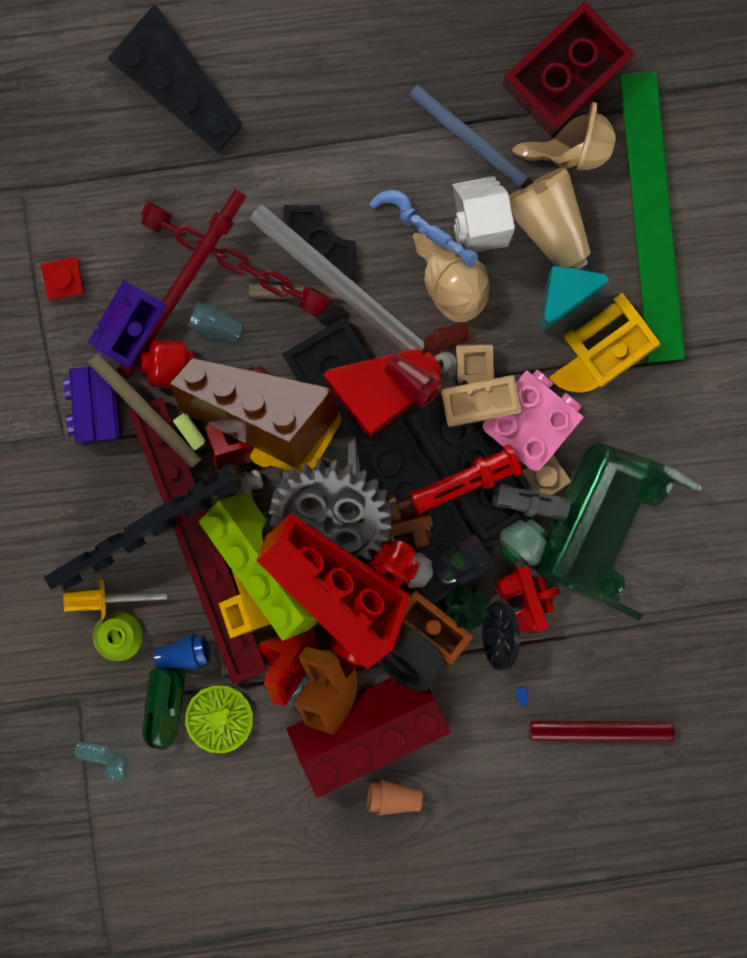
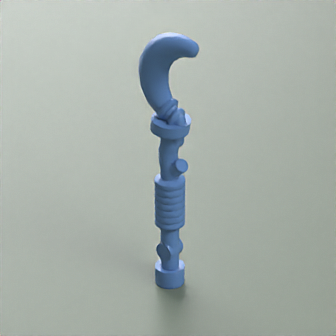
[369,190,478,267]

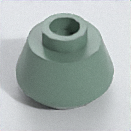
[499,519,547,566]

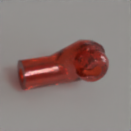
[421,323,468,357]

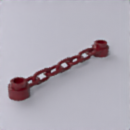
[140,201,331,317]

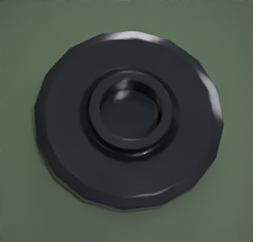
[482,601,520,671]

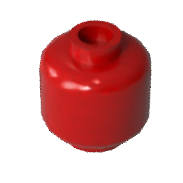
[139,340,194,388]

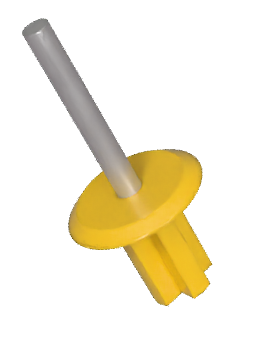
[63,576,167,621]

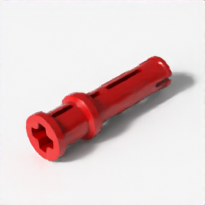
[409,444,522,515]

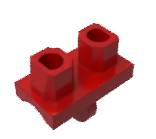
[495,566,560,633]

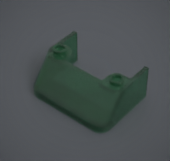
[535,443,702,621]

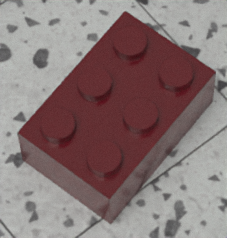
[502,1,635,138]

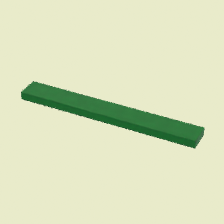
[619,72,685,364]

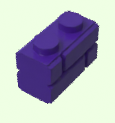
[87,280,167,368]
[63,365,122,444]

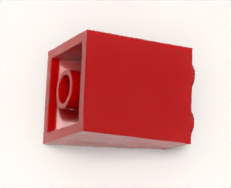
[323,348,442,439]

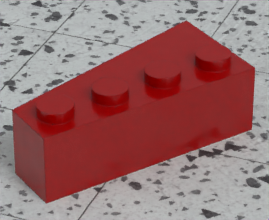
[256,513,411,670]

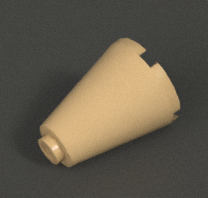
[508,167,591,270]

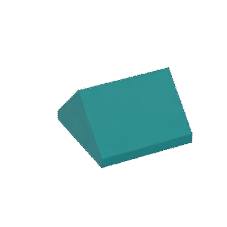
[539,266,609,332]

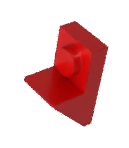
[259,628,321,707]

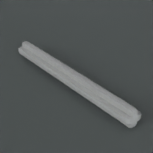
[250,205,425,352]

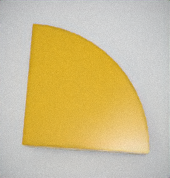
[548,357,599,393]

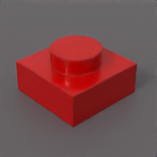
[41,257,85,301]

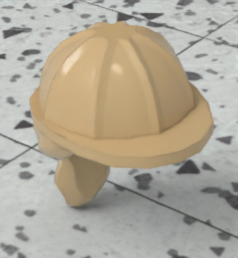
[512,102,616,171]
[412,233,490,322]

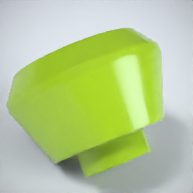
[93,611,143,661]

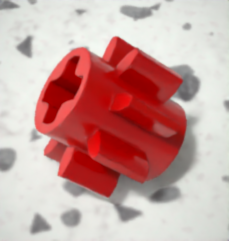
[371,541,421,587]

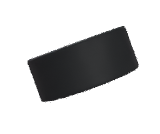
[377,624,445,692]

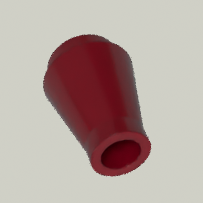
[384,354,442,408]

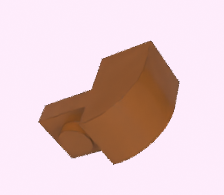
[294,646,357,735]

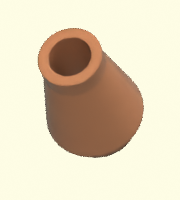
[367,779,422,816]

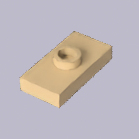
[441,375,522,427]

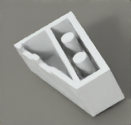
[452,176,515,253]

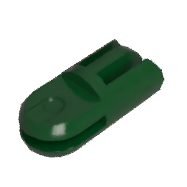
[142,669,186,750]

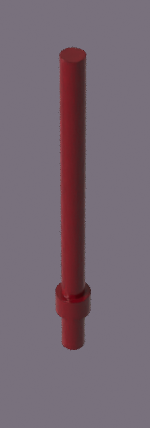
[116,188,247,379]

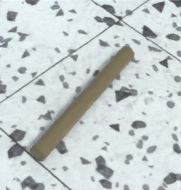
[88,353,202,468]

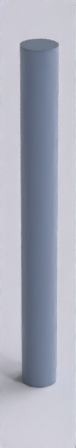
[409,85,528,188]

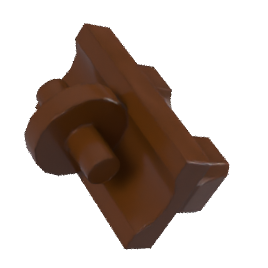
[375,492,433,551]

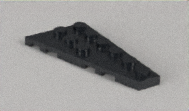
[44,465,246,592]

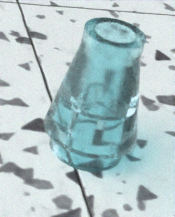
[186,300,243,343]

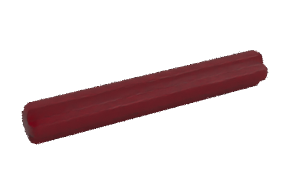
[529,721,675,742]

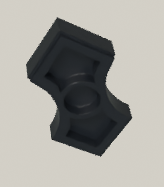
[283,205,356,280]

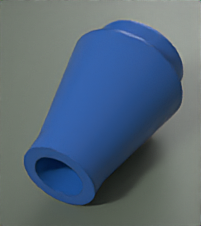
[154,633,211,670]

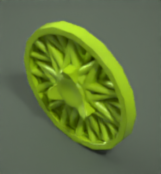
[185,685,253,753]

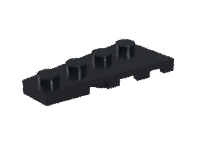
[108,4,242,154]

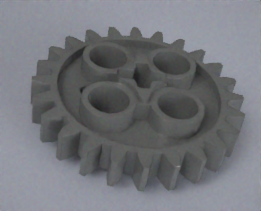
[269,460,393,560]

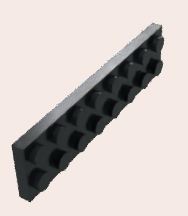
[282,317,493,604]

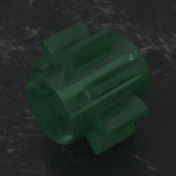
[444,584,490,629]

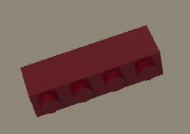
[286,677,451,798]

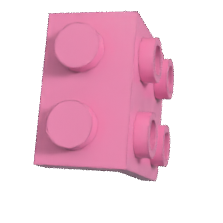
[483,370,584,471]

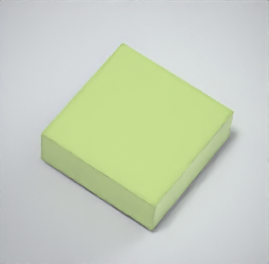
[173,413,208,453]

